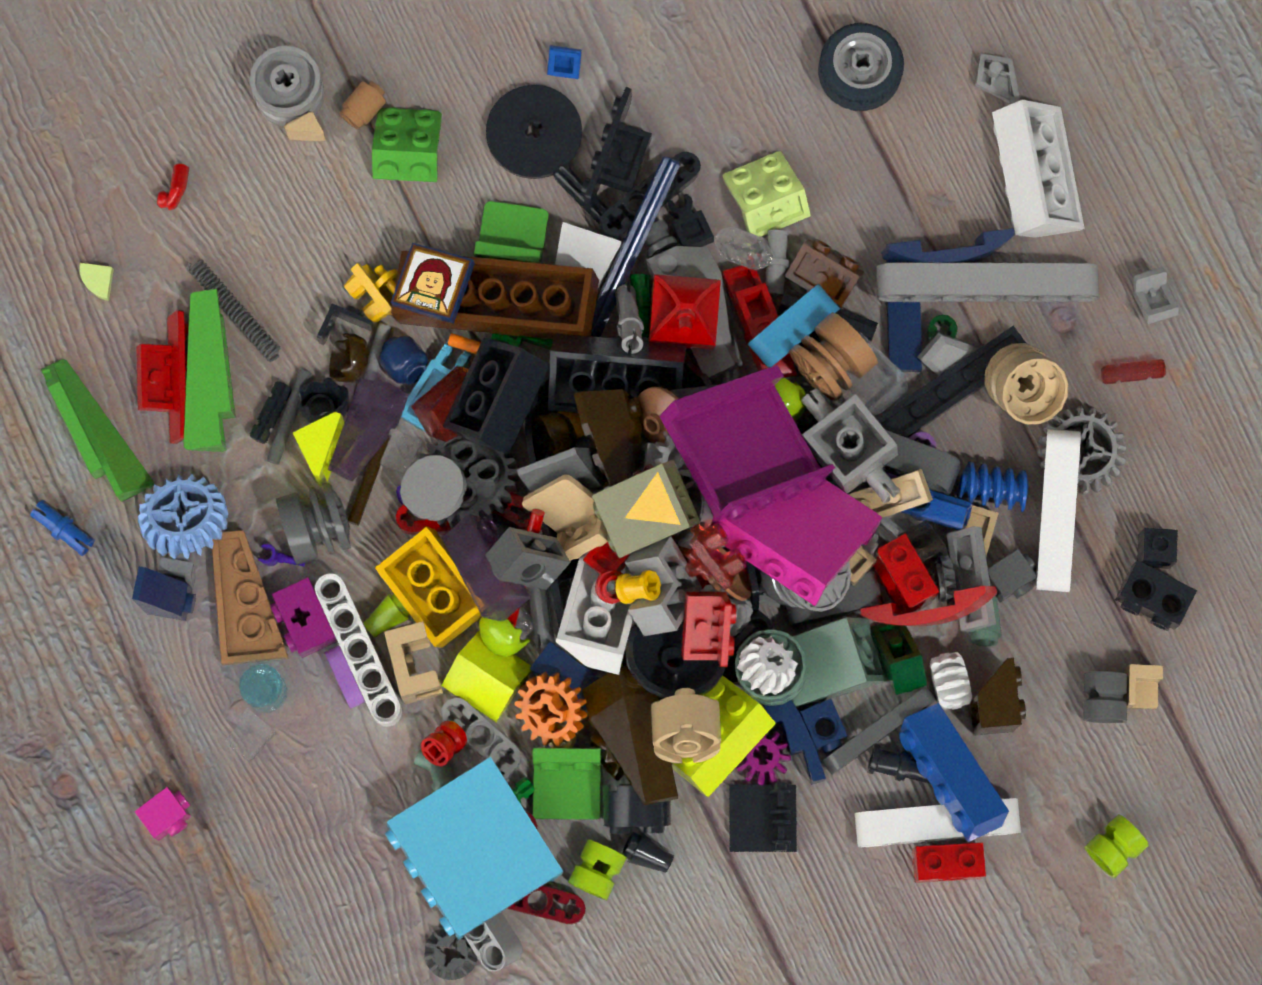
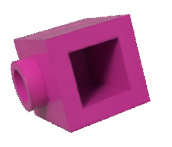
[134,787,191,841]

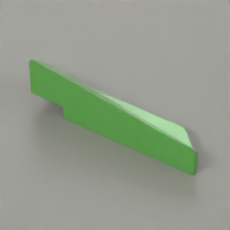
[184,289,236,452]
[41,359,154,502]

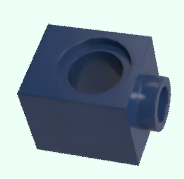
[800,699,847,754]

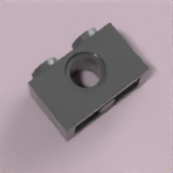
[485,527,570,590]

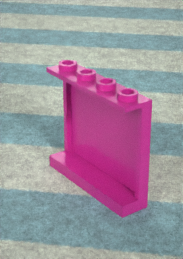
[707,481,883,606]

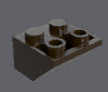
[970,658,1026,736]

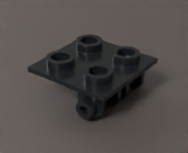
[729,783,797,852]

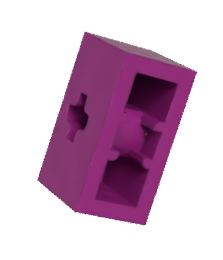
[270,577,338,658]

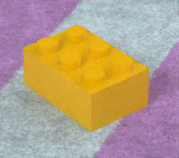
[375,527,494,648]

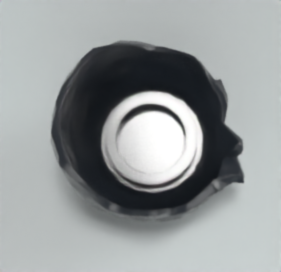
[298,377,349,423]

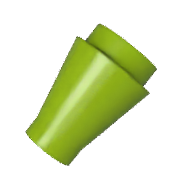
[363,594,410,637]

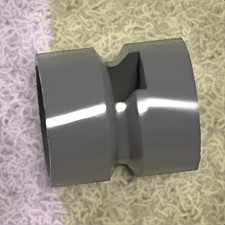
[1083,671,1128,723]

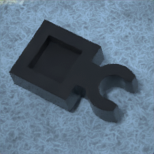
[668,194,714,247]

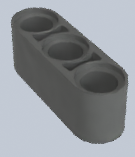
[785,573,883,627]

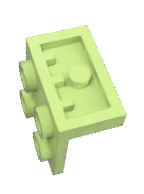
[723,151,811,241]

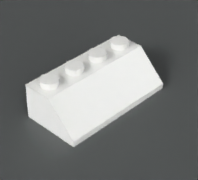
[992,100,1085,238]
[556,551,633,675]

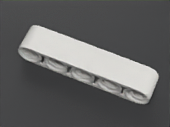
[1036,429,1081,592]
[315,573,402,727]
[854,798,1021,848]

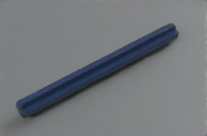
[591,156,680,337]

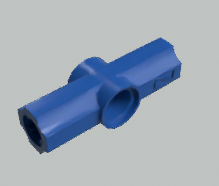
[889,477,972,530]

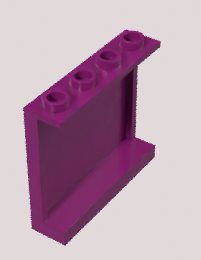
[659,365,835,521]

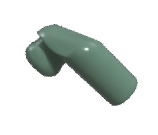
[414,749,454,792]

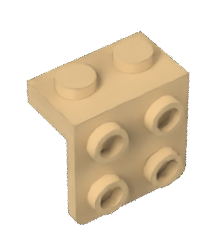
[522,475,608,561]

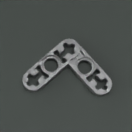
[441,698,521,781]

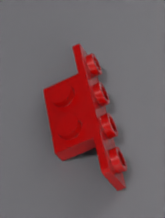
[136,310,188,444]

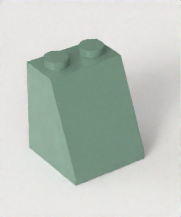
[792,617,888,707]

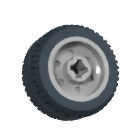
[818,22,904,111]

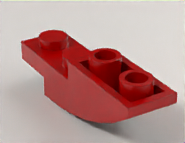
[722,262,797,377]

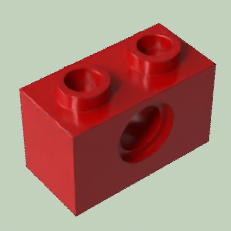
[912,842,986,883]

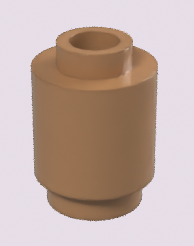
[339,81,386,130]

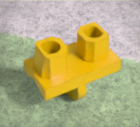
[344,263,398,322]

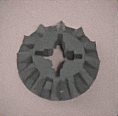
[934,555,957,607]
[424,927,478,980]

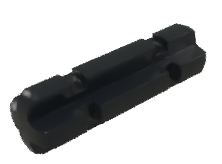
[250,381,292,444]

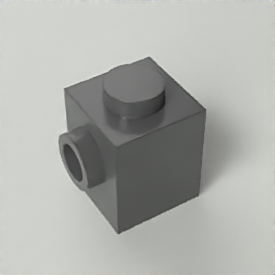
[988,549,1037,603]

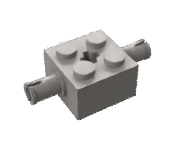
[801,388,900,503]

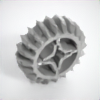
[1037,406,1127,495]

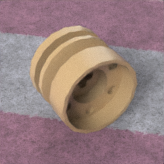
[984,343,1068,425]

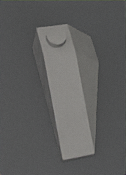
[647,246,735,379]

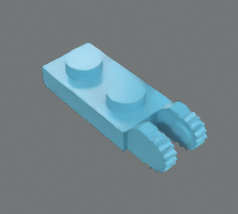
[398,341,472,433]

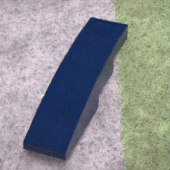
[762,700,826,785]

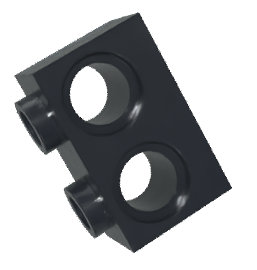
[1115,560,1197,631]

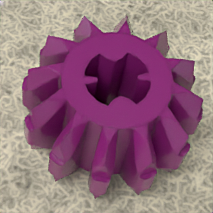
[736,732,791,786]

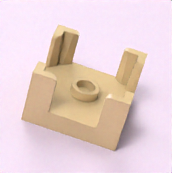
[384,621,444,705]

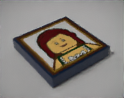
[391,242,475,324]

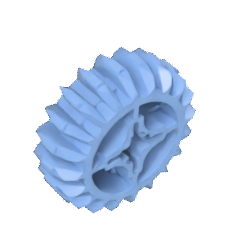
[138,474,228,560]

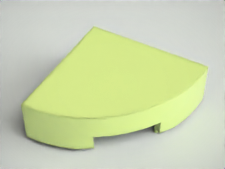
[80,263,114,301]

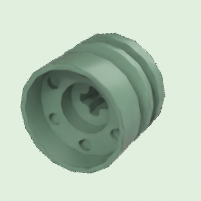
[735,629,807,706]

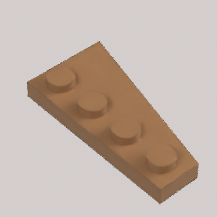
[212,530,289,666]

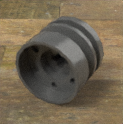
[276,482,351,565]

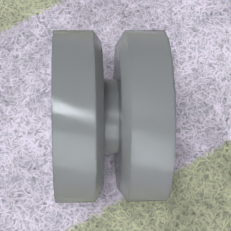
[249,45,325,126]

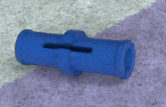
[30,500,95,556]

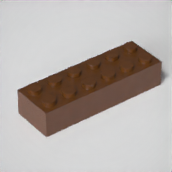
[391,251,599,339]

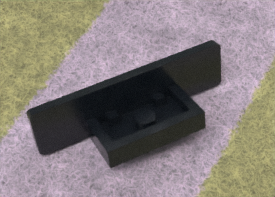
[580,87,652,211]

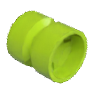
[1084,814,1149,878]
[568,839,627,901]

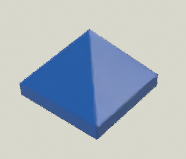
[547,45,582,79]

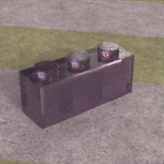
[442,514,530,622]

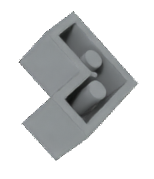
[625,536,702,636]

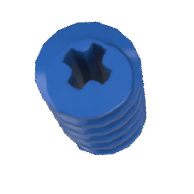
[957,461,1028,512]

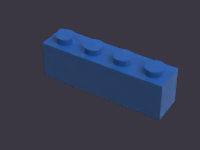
[899,703,1009,842]

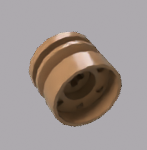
[789,312,878,402]

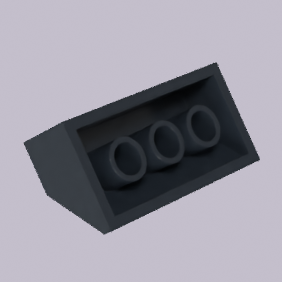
[548,334,687,413]

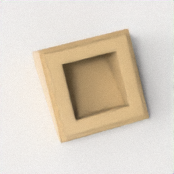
[284,111,326,141]

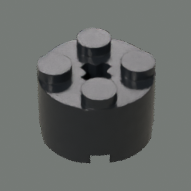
[603,784,671,834]

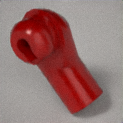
[157,164,189,210]

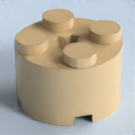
[651,688,721,763]

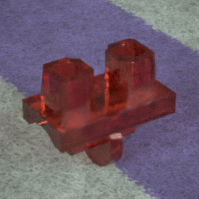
[685,523,746,590]

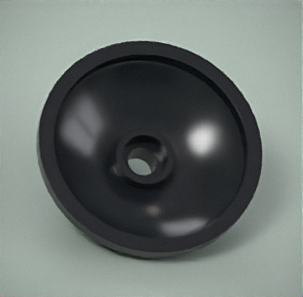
[625,619,725,698]

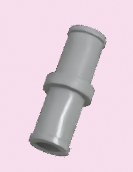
[763,230,789,297]

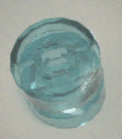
[239,664,288,713]

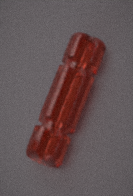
[1101,359,1166,384]

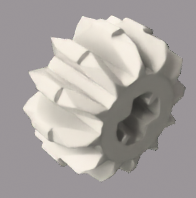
[737,636,798,696]
[929,652,972,710]

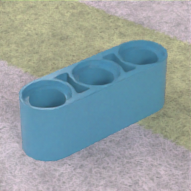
[748,284,840,368]

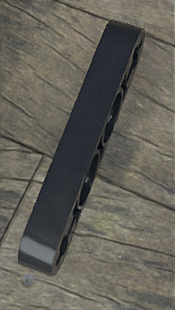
[599,152,701,240]

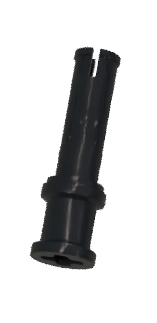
[867,744,930,784]

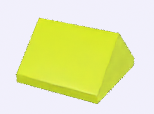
[293,412,347,488]
[441,631,532,723]

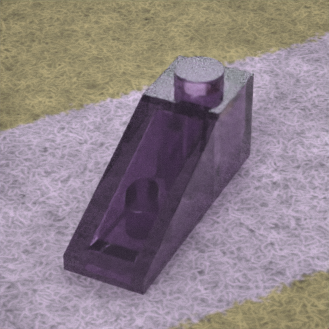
[328,378,409,482]

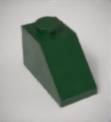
[871,623,927,695]

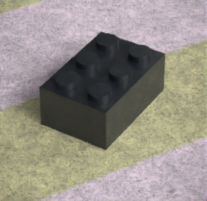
[442,337,550,455]

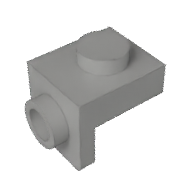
[1133,267,1179,324]

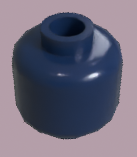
[379,336,428,384]

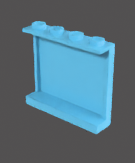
[385,757,563,940]

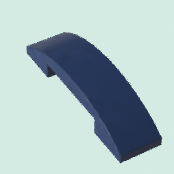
[881,228,1015,263]

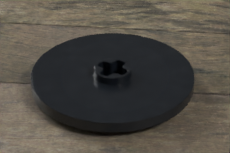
[486,85,582,179]

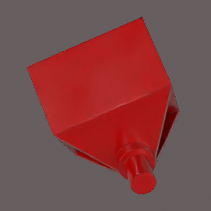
[648,274,721,350]

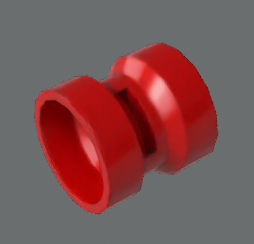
[421,720,467,766]

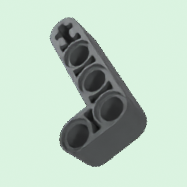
[844,430,961,496]

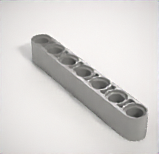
[876,263,1099,302]

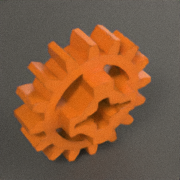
[514,672,588,746]

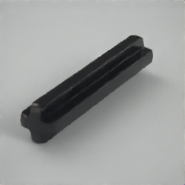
[554,165,626,241]

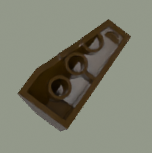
[574,389,643,489]
[582,666,678,805]

